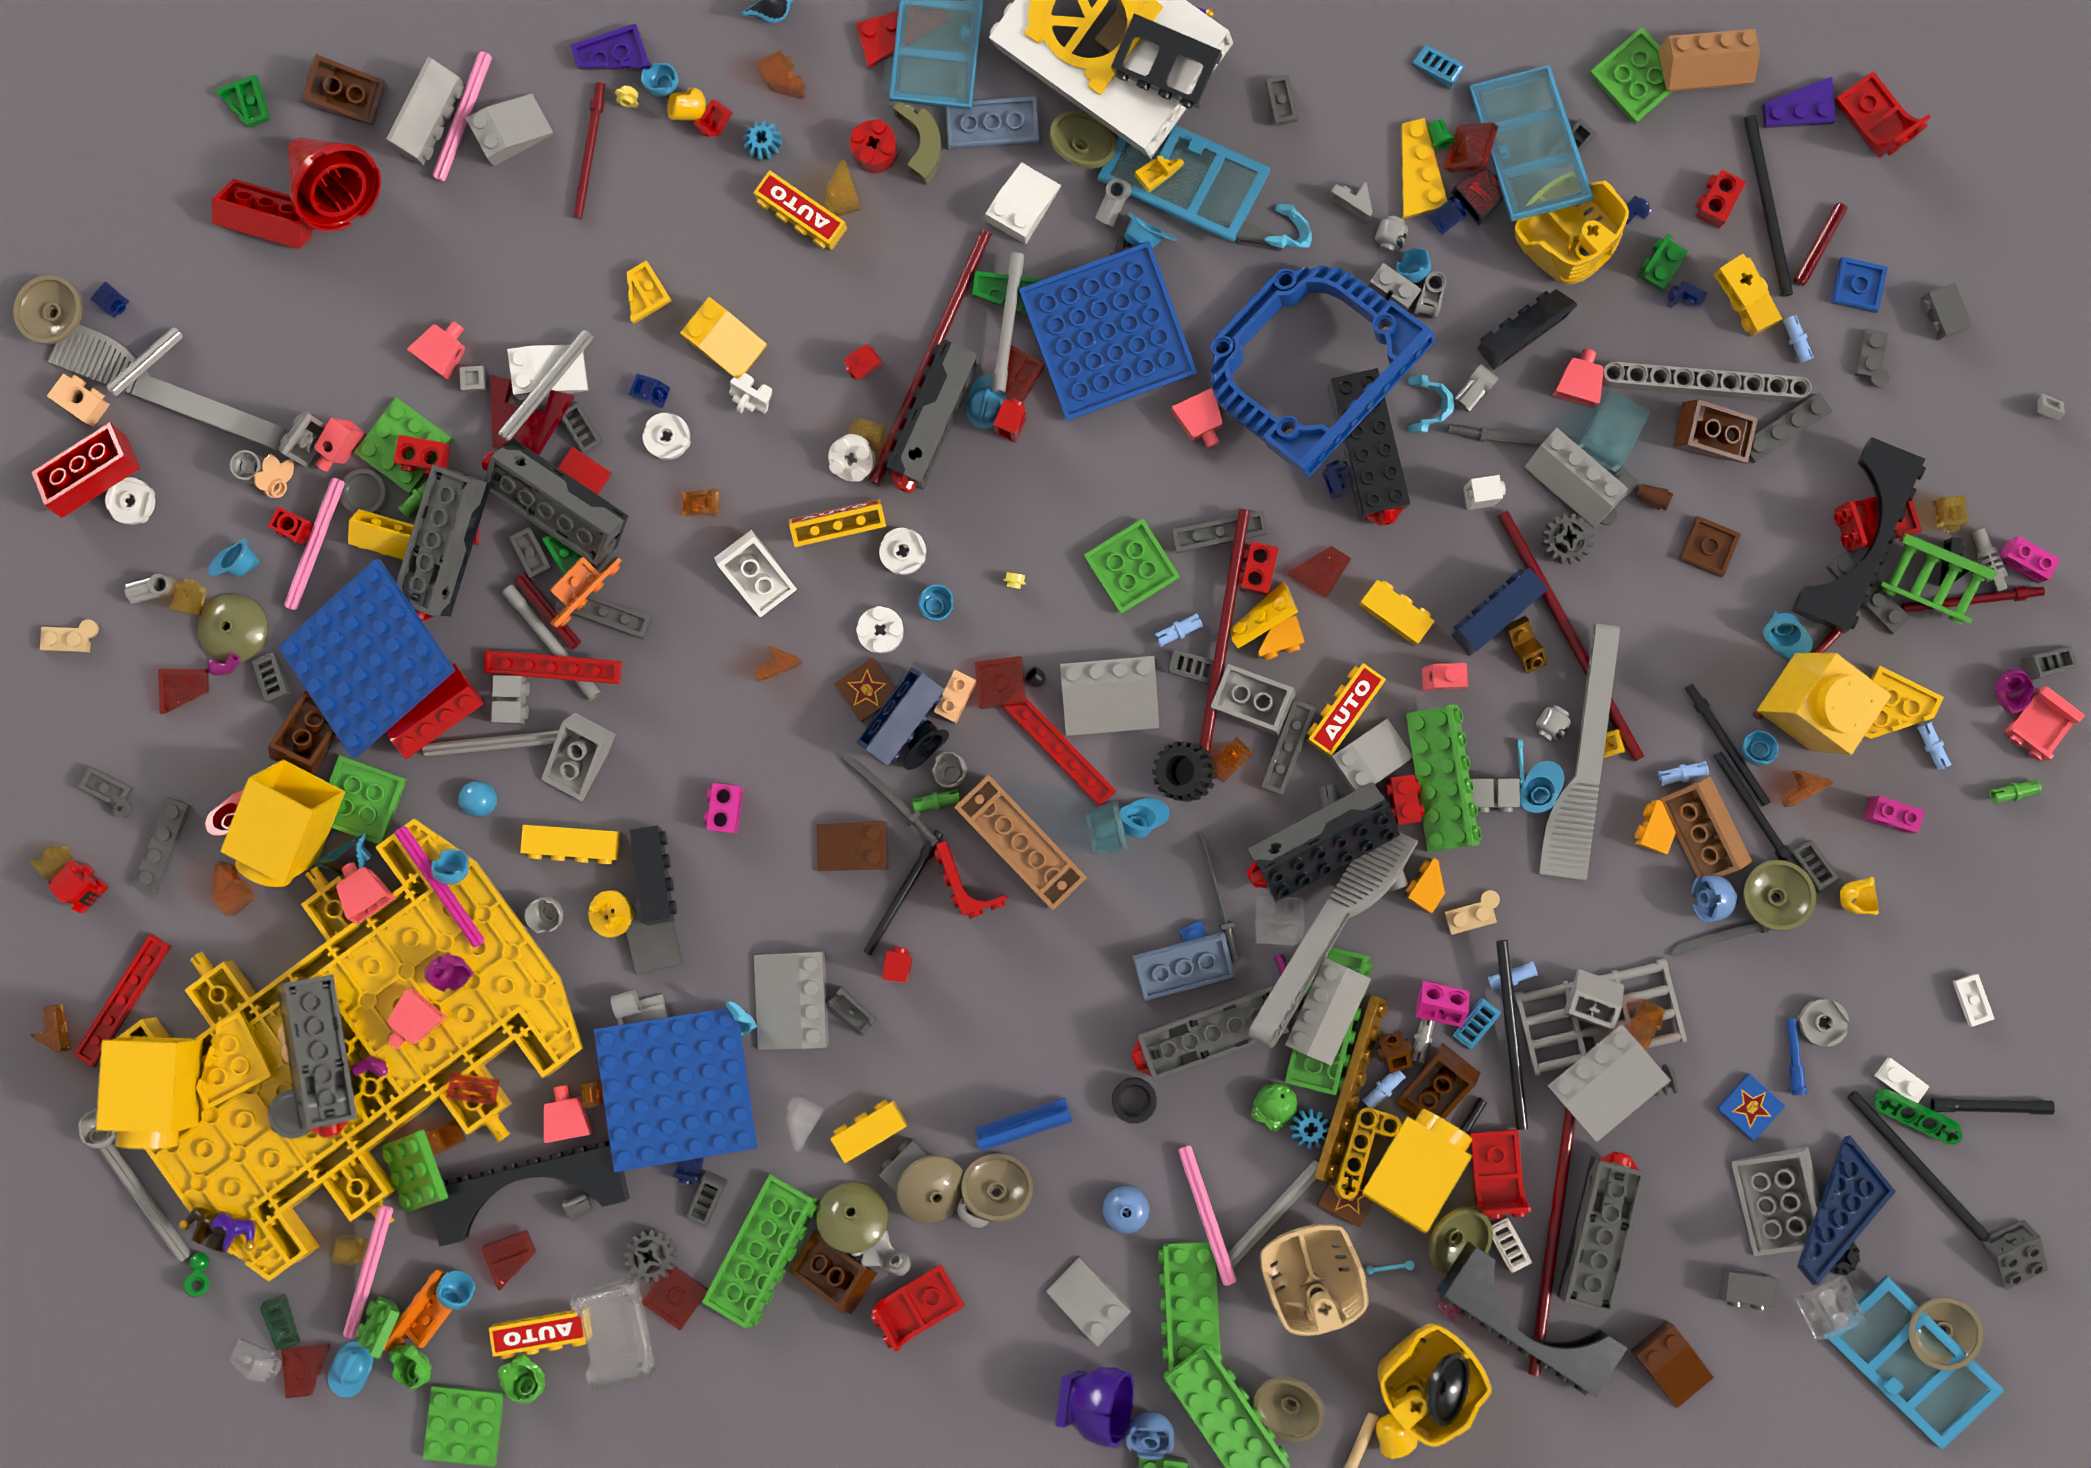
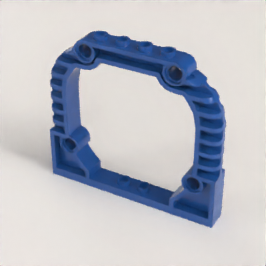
[1210,266,1436,479]

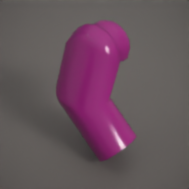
[207,653,241,676]
[351,1056,389,1077]

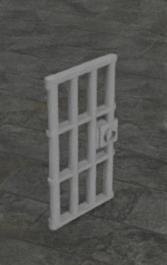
[1514,958,1687,1076]

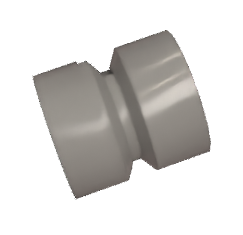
[230,450,264,486]

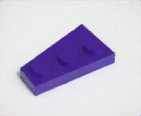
[570,23,651,70]
[1762,77,1836,128]

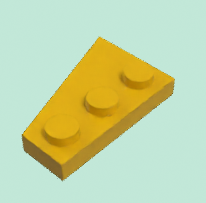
[1230,581,1298,648]

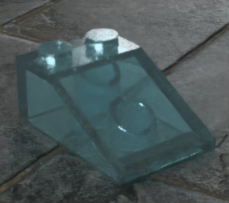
[1577,389,1650,472]
[1085,801,1128,856]

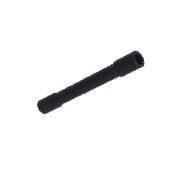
[1930,1098,2055,1115]

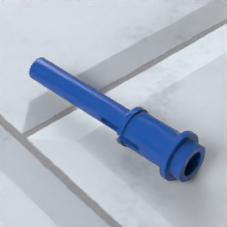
[1787,1018,1809,1095]

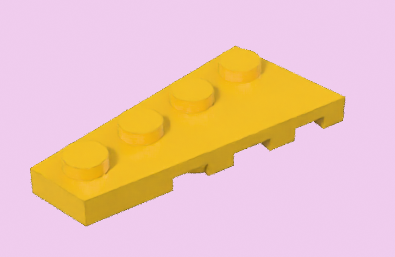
[1401,118,1448,219]

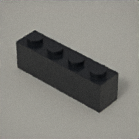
[630,825,677,926]

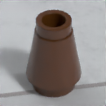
[1636,484,1673,511]

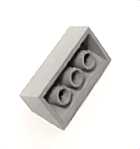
[386,57,465,166]
[1524,428,1628,529]
[1285,958,1371,1065]

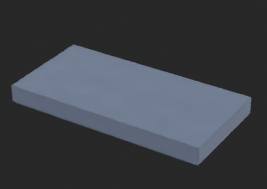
[945,96,1040,150]
[1132,932,1235,1001]

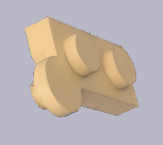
[40,619,99,653]
[1444,890,1500,935]

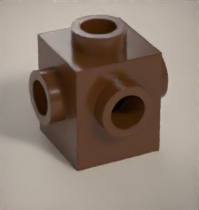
[1376,1031,1413,1073]

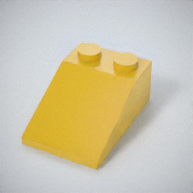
[680,297,767,379]

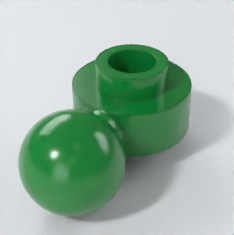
[183,1252,210,1298]

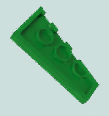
[973,271,1045,316]

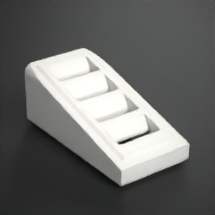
[1491,1217,1532,1273]

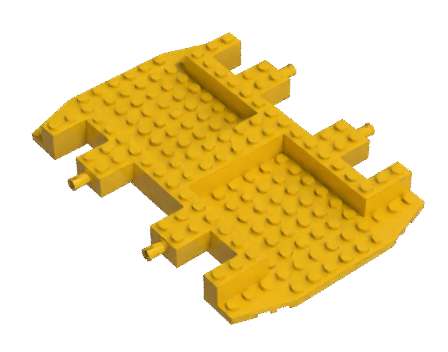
[115,819,583,1281]

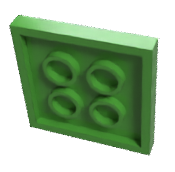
[1589,27,1674,125]
[354,397,453,495]
[1084,518,1180,615]
[329,755,407,844]
[381,1129,448,1213]
[423,1385,505,1467]

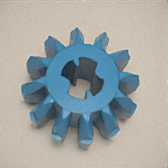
[743,120,782,161]
[1289,1108,1329,1149]

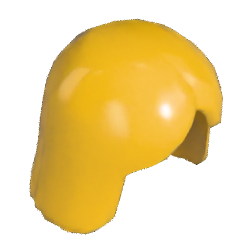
[667,88,706,121]
[1840,876,1879,915]
[1376,1413,1418,1459]

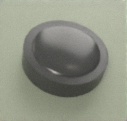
[340,469,389,514]
[268,1089,311,1138]

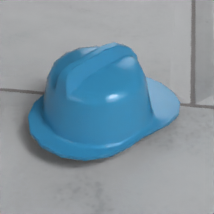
[1124,212,1178,248]
[966,374,1007,429]
[208,538,259,577]
[1763,611,1813,659]
[1520,761,1565,813]
[1119,798,1170,838]
[327,1341,374,1398]

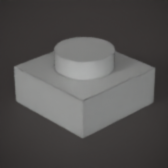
[459,366,486,392]
[2037,393,2065,421]

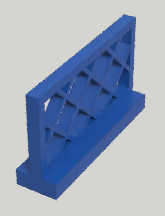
[975,1098,1073,1151]

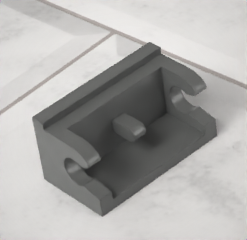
[827,987,878,1036]

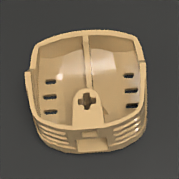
[1259,1224,1368,1336]

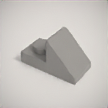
[1329,182,1373,223]

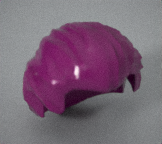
[1995,669,2035,714]
[424,954,474,992]

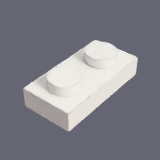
[1952,974,1994,1027]
[1874,1057,1929,1103]

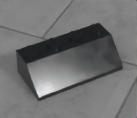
[1477,289,1577,370]

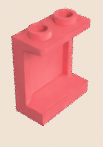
[2004,686,2085,761]

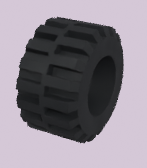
[1152,741,1217,802]

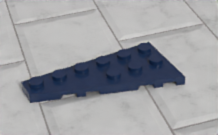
[1797,1135,1896,1285]

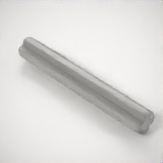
[106,327,183,396]

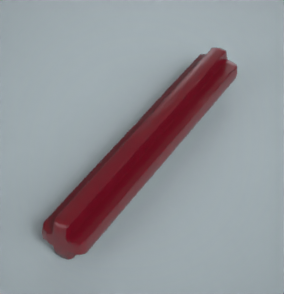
[1794,202,1848,286]
[514,573,581,650]

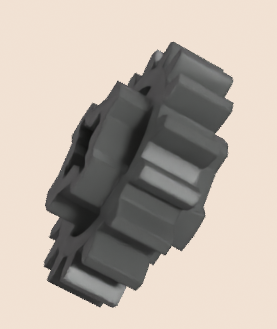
[1541,513,1594,565]
[624,1230,677,1283]

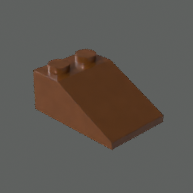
[300,54,385,125]
[1673,399,1758,464]
[268,691,336,775]
[817,822,888,871]
[1395,1043,1480,1119]
[788,1231,878,1314]
[1630,1320,1714,1408]

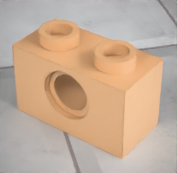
[47,374,110,427]
[934,670,977,724]

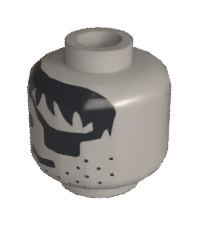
[1375,216,1408,253]
[1535,705,1571,741]

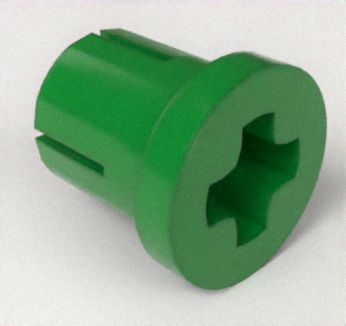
[1427,119,1455,151]

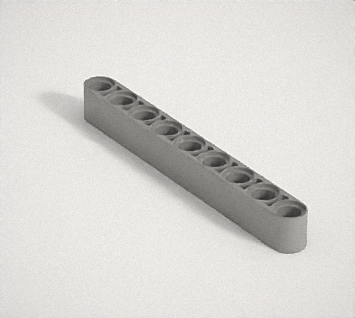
[1602,362,1812,403]

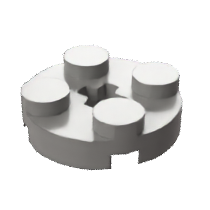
[1798,999,1849,1046]

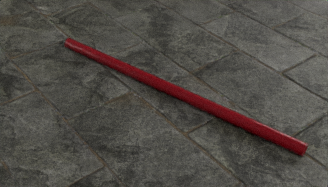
[868,229,992,485]
[1200,509,1250,754]
[1498,511,1644,762]
[1528,1107,1576,1376]

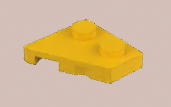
[627,260,672,324]

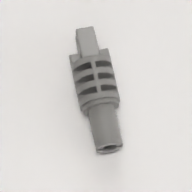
[1971,528,2008,592]

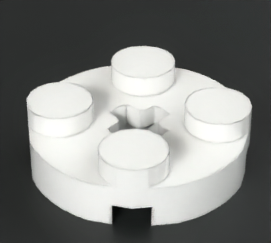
[643,412,691,460]
[828,434,876,481]
[105,477,155,525]
[879,528,926,575]
[856,606,904,654]

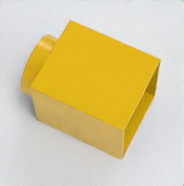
[1757,653,1891,755]
[220,759,345,887]
[96,1036,203,1149]
[1362,1109,1472,1234]

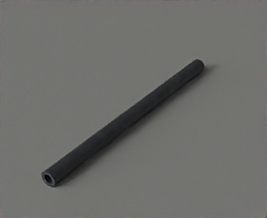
[1744,115,1793,297]
[1496,940,1528,1130]
[1847,1090,1989,1241]

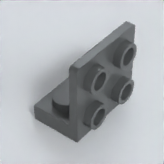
[1981,1220,2048,1290]

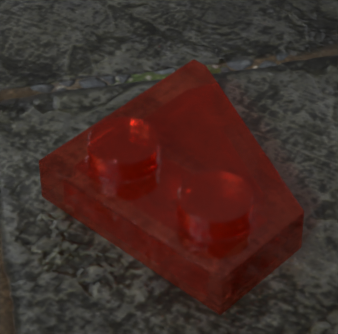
[1002,345,1046,403]
[1288,546,1352,599]
[158,669,209,714]
[481,1229,536,1290]
[281,1343,330,1398]

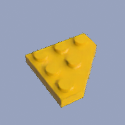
[1864,666,1944,740]
[196,1011,275,1110]

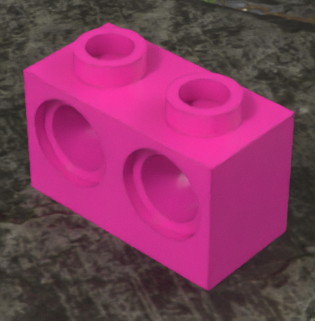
[2000,536,2061,583]
[704,783,744,834]
[1863,796,1925,834]
[1416,981,1470,1027]

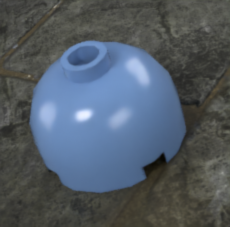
[1691,875,1737,923]
[1102,1185,1150,1234]
[1126,1412,1175,1460]

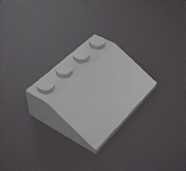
[1060,656,1159,736]
[754,951,829,1050]
[1548,1024,1671,1142]
[1731,1147,1821,1256]

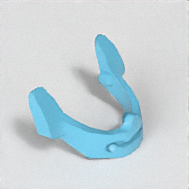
[1265,204,1312,249]
[1408,375,1454,433]
[725,1001,758,1036]

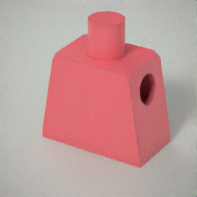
[407,321,465,380]
[1552,349,1604,408]
[1171,388,1223,448]
[314,417,367,472]
[1422,663,1468,691]
[336,863,396,924]
[387,988,448,1049]
[544,1085,594,1143]

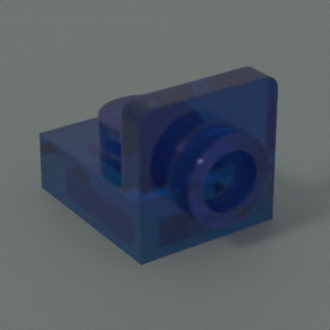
[1626,195,1652,225]
[1428,196,1467,235]
[90,281,129,318]
[1667,281,1708,308]
[628,374,670,408]
[1322,460,1348,499]
[673,1157,705,1185]

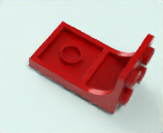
[1834,71,1931,158]
[1833,496,1922,553]
[934,841,1009,919]
[1469,1129,1532,1219]
[871,1264,965,1352]

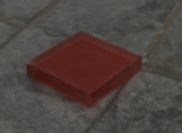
[1445,122,1499,172]
[975,656,1027,709]
[642,1262,709,1331]

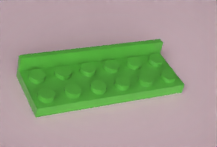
[1406,705,1482,852]
[1285,947,1373,1095]
[702,1174,820,1329]
[1158,1241,1221,1392]
[1163,1344,1290,1468]

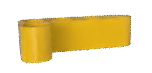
[1334,1108,1402,1199]

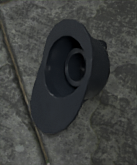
[903,720,949,770]

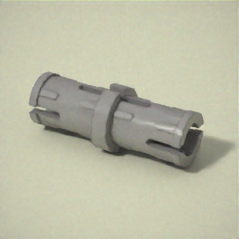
[1411,1018,1435,1063]

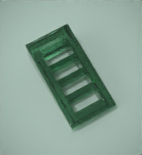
[260,1294,300,1351]

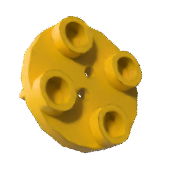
[588,890,635,938]

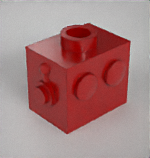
[843,344,884,380]
[267,506,314,546]

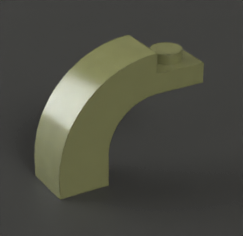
[893,101,942,185]

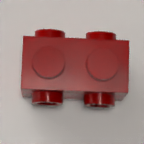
[1385,775,1424,825]

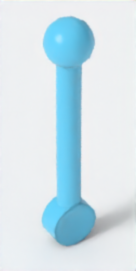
[1517,739,1525,787]
[1365,1260,1415,1275]

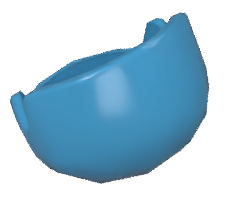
[641,63,679,98]
[1396,248,1432,283]
[918,584,954,622]
[1741,730,1779,766]
[458,781,497,817]
[431,849,469,885]
[436,1270,475,1310]

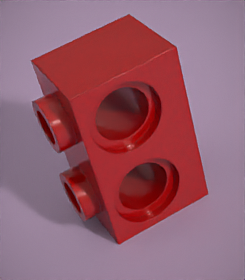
[1695,169,1746,228]
[993,398,1027,443]
[393,435,451,476]
[1238,541,1279,596]
[882,946,913,983]

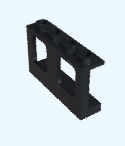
[1111,13,1222,109]

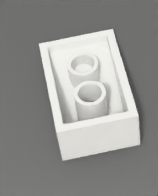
[985,162,1061,245]
[507,345,588,401]
[714,529,797,617]

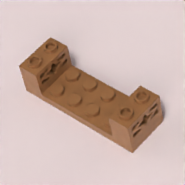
[954,774,1087,910]

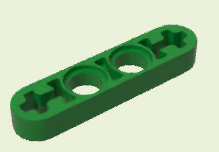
[1874,1089,1963,1145]

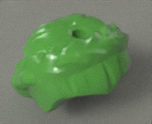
[1251,1083,1297,1132]
[389,1343,432,1390]
[497,1354,545,1404]

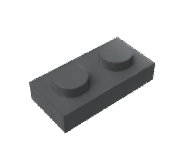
[1265,74,1298,126]
[509,526,552,579]

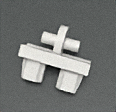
[729,373,772,414]

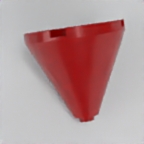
[288,137,381,231]

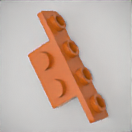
[549,557,622,628]
[383,1270,453,1352]

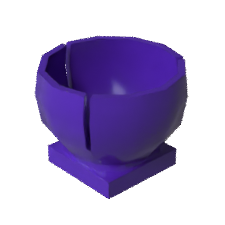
[1055,1367,1134,1448]

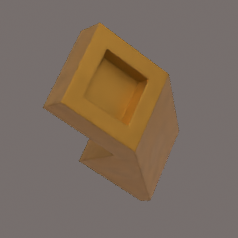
[1505,616,1548,674]

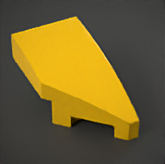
[1134,156,1184,193]

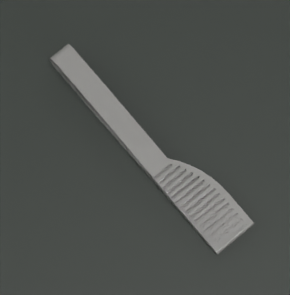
[48,325,287,451]
[1539,623,1620,881]
[1249,832,1418,1048]

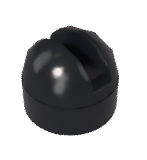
[1025,666,1045,687]

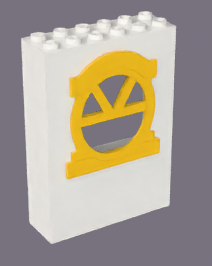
[989,0,1233,159]

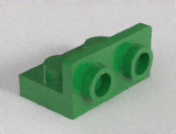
[1639,233,1688,292]

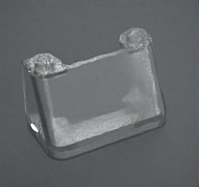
[570,1276,656,1391]

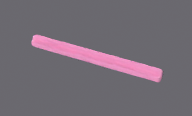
[432,51,492,182]
[284,478,345,610]
[1178,1146,1236,1286]
[343,1205,393,1339]

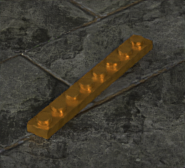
[1314,995,1388,1183]

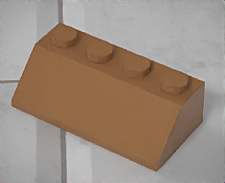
[1658,29,1760,92]
[1659,776,1752,878]

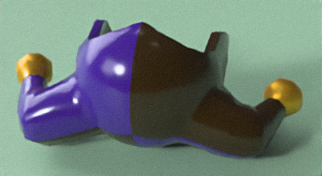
[179,1207,255,1253]

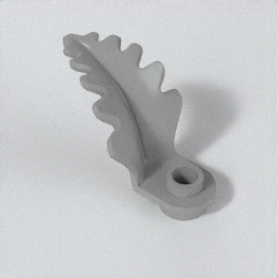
[851,1230,911,1276]

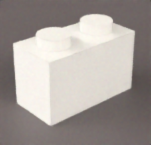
[1463,475,1506,510]

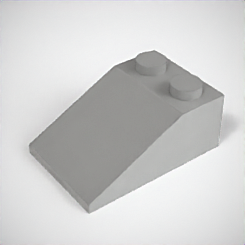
[466,93,554,166]
[278,411,326,468]
[1211,664,1296,736]
[541,713,616,801]
[1329,719,1413,793]
[1046,1257,1131,1347]

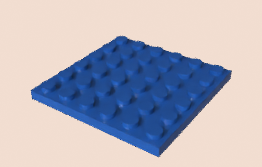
[1018,241,1197,422]
[278,559,456,758]
[594,1008,758,1172]

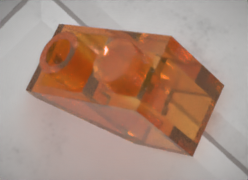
[757,50,806,99]
[211,861,256,916]
[425,1119,466,1156]

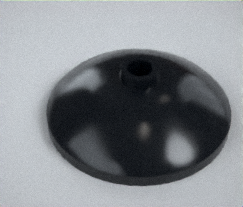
[1425,1352,1470,1426]

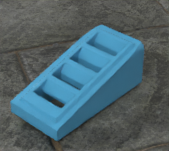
[1412,44,1465,90]
[1452,998,1501,1050]

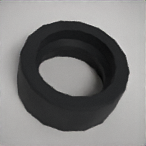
[1112,1077,1157,1124]

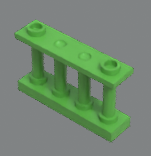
[1878,532,1997,625]

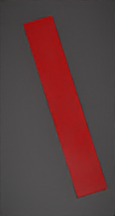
[484,650,622,684]
[1002,690,1116,807]
[73,934,172,1067]

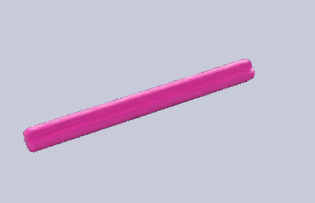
[395,826,485,948]

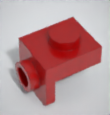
[693,99,733,137]

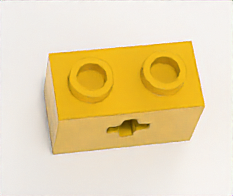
[1713,253,1769,313]

